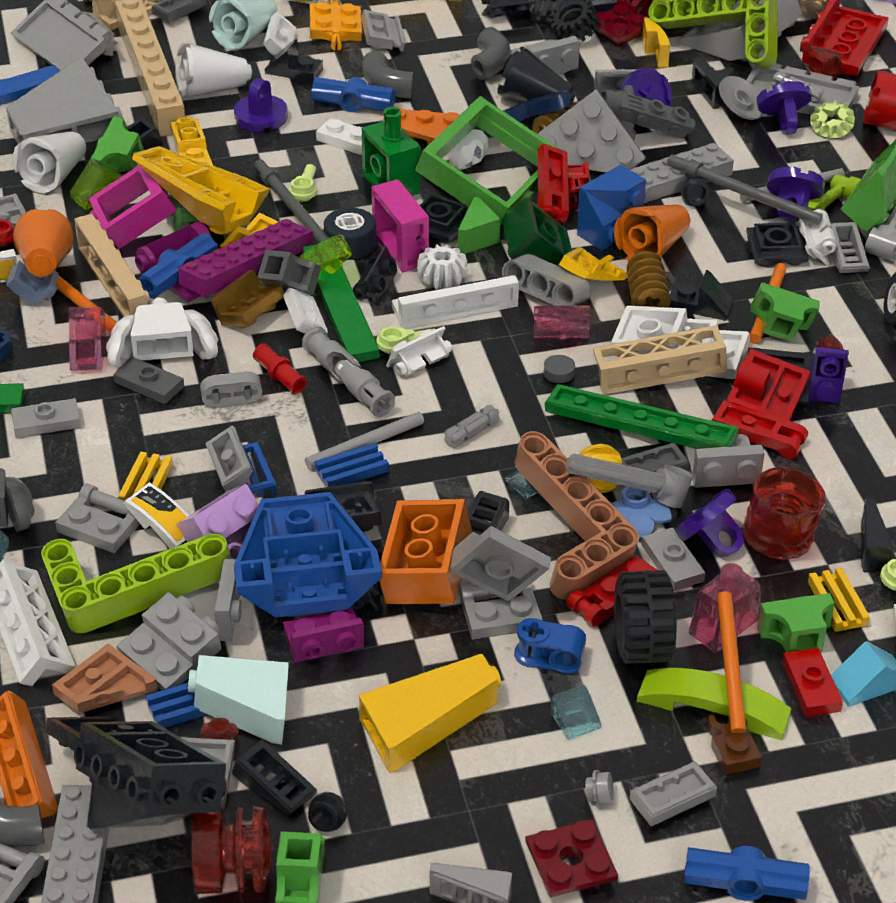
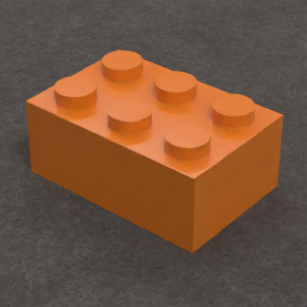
[379,499,472,604]

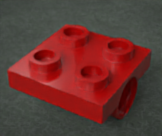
[727,349,811,421]

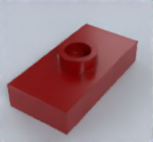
[782,648,843,717]

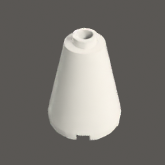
[175,43,252,97]
[12,132,86,193]

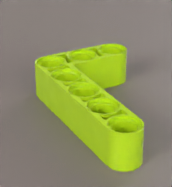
[648,0,778,69]
[41,534,232,633]

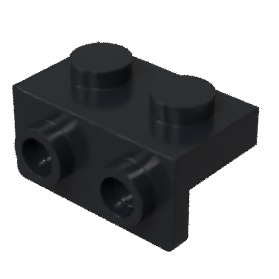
[305,481,382,532]

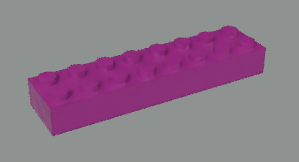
[178,219,313,297]

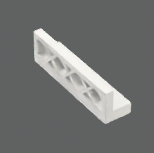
[392,275,519,328]
[0,560,76,686]

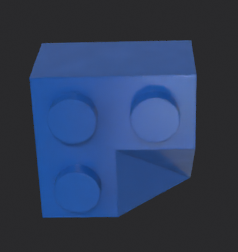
[577,165,646,250]

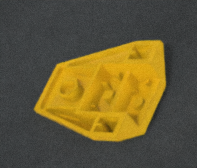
[132,146,270,234]

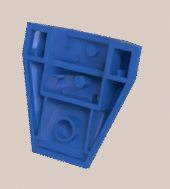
[234,492,382,617]

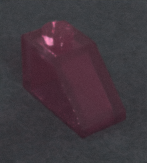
[69,307,106,371]

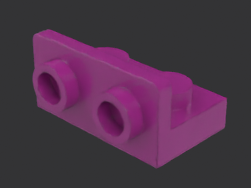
[283,607,364,663]

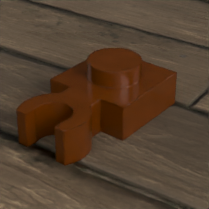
[707,715,762,775]

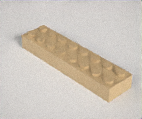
[74,214,150,317]

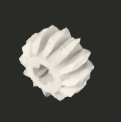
[417,244,467,290]

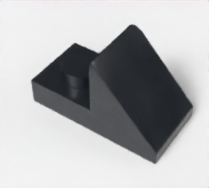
[265,38,323,82]
[691,57,734,109]
[669,270,734,321]

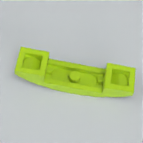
[637,668,791,740]

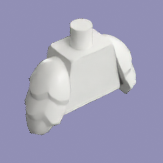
[106,298,218,367]

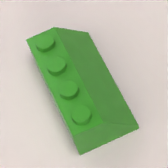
[841,140,896,232]

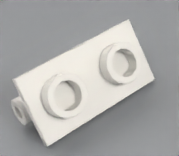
[799,209,837,265]
[386,326,452,376]

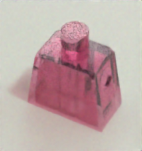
[688,563,761,653]

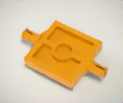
[309,0,362,51]

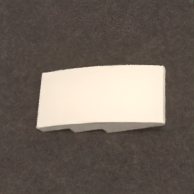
[611,306,750,379]

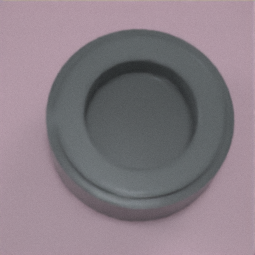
[543,355,575,384]

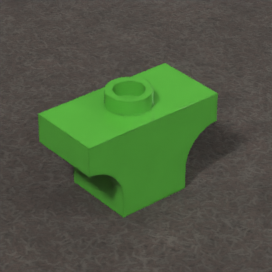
[91,116,144,178]
[750,282,820,342]
[757,593,835,652]
[275,832,325,903]

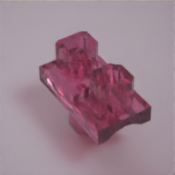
[533,306,590,340]

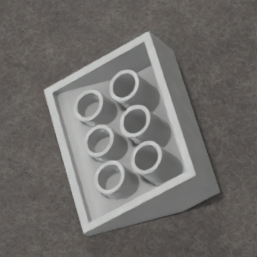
[678,0,802,62]

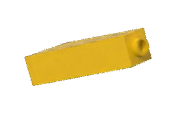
[359,654,501,773]

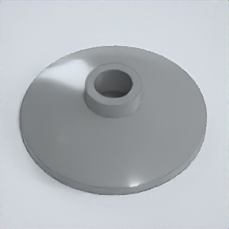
[719,76,764,120]

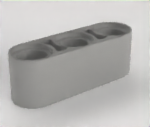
[502,254,591,309]

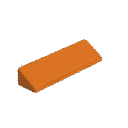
[0,690,58,818]

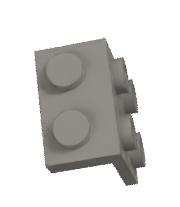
[510,36,580,74]
[683,434,765,488]
[176,559,241,641]

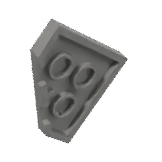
[538,90,646,172]

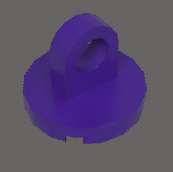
[620,68,672,106]
[234,78,288,132]
[756,81,812,134]
[767,167,825,223]
[675,488,744,557]

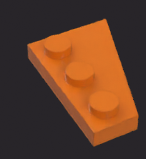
[383,107,460,145]

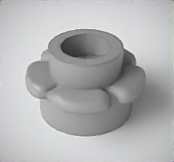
[586,770,614,808]

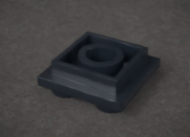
[420,194,468,243]
[746,222,808,266]

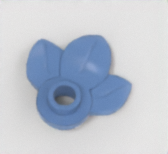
[611,486,671,540]

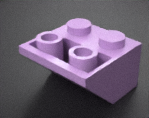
[177,484,259,559]

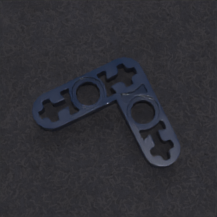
[474,90,573,136]

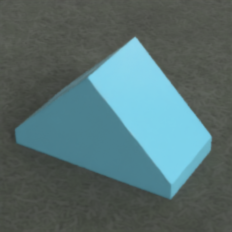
[831,641,896,707]

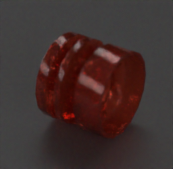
[743,467,825,560]
[192,806,272,894]

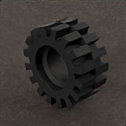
[549,0,600,42]

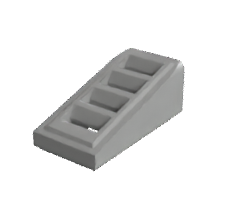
[830,222,870,273]
[430,863,512,903]

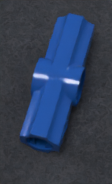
[311,77,395,112]
[137,233,218,299]
[684,846,810,901]

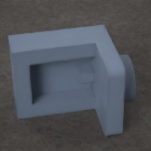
[6,261,59,306]

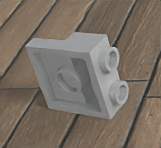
[449,526,551,602]
[117,592,222,691]

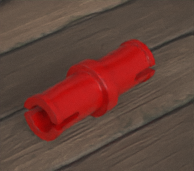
[252,343,307,395]

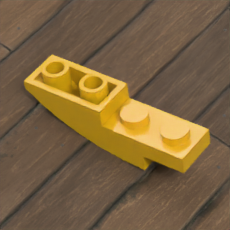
[170,117,213,165]

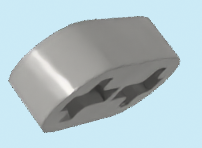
[200,372,262,407]

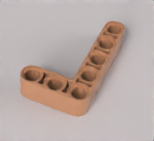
[515,431,639,600]

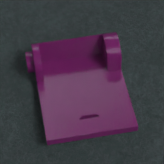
[135,221,210,302]

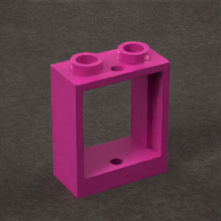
[89,165,177,249]
[371,179,429,273]

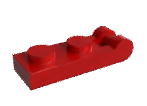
[537,143,569,224]
[712,400,808,459]
[566,555,657,627]

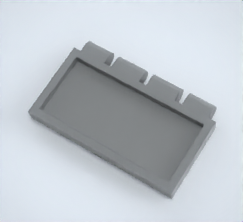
[11,0,112,71]
[747,63,859,120]

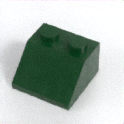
[502,198,572,268]

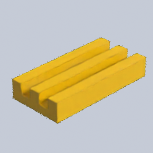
[118,452,173,501]
[808,567,870,632]

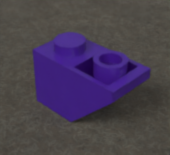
[809,347,849,403]

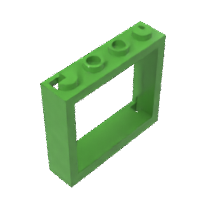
[415,96,557,226]

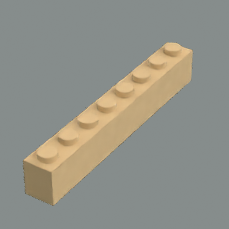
[115,0,185,137]

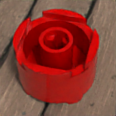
[863,70,896,131]

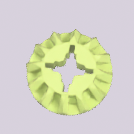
[810,100,855,138]

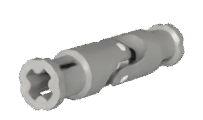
[302,327,395,417]

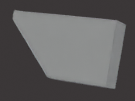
[0,194,26,228]

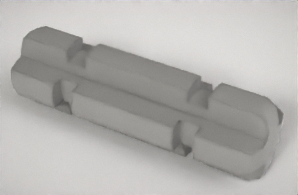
[771,71,823,103]
[444,405,499,447]

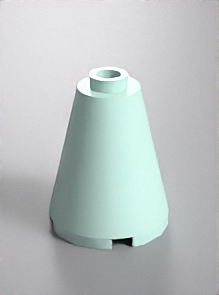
[209,0,278,49]

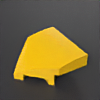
[559,246,628,281]

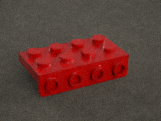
[800,0,889,76]

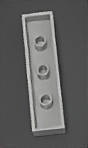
[630,143,734,203]
[41,785,110,903]

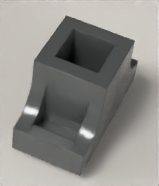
[257,250,321,295]

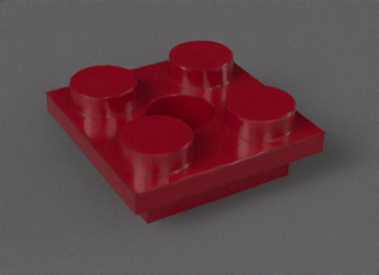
[594,4,646,46]
[525,819,618,898]

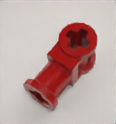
[568,162,589,210]

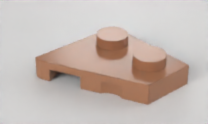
[52,644,158,713]

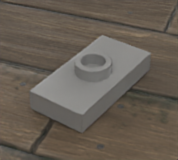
[11,398,81,438]
[641,527,705,590]
[630,761,717,826]

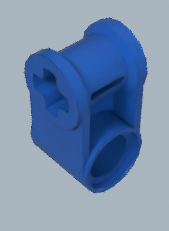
[514,618,587,674]

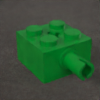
[361,107,422,196]

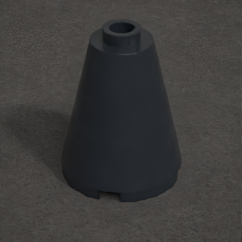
[497,46,575,102]

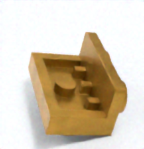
[211,270,285,328]

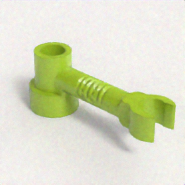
[808,174,861,211]

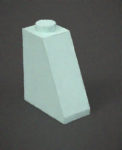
[188,655,289,744]

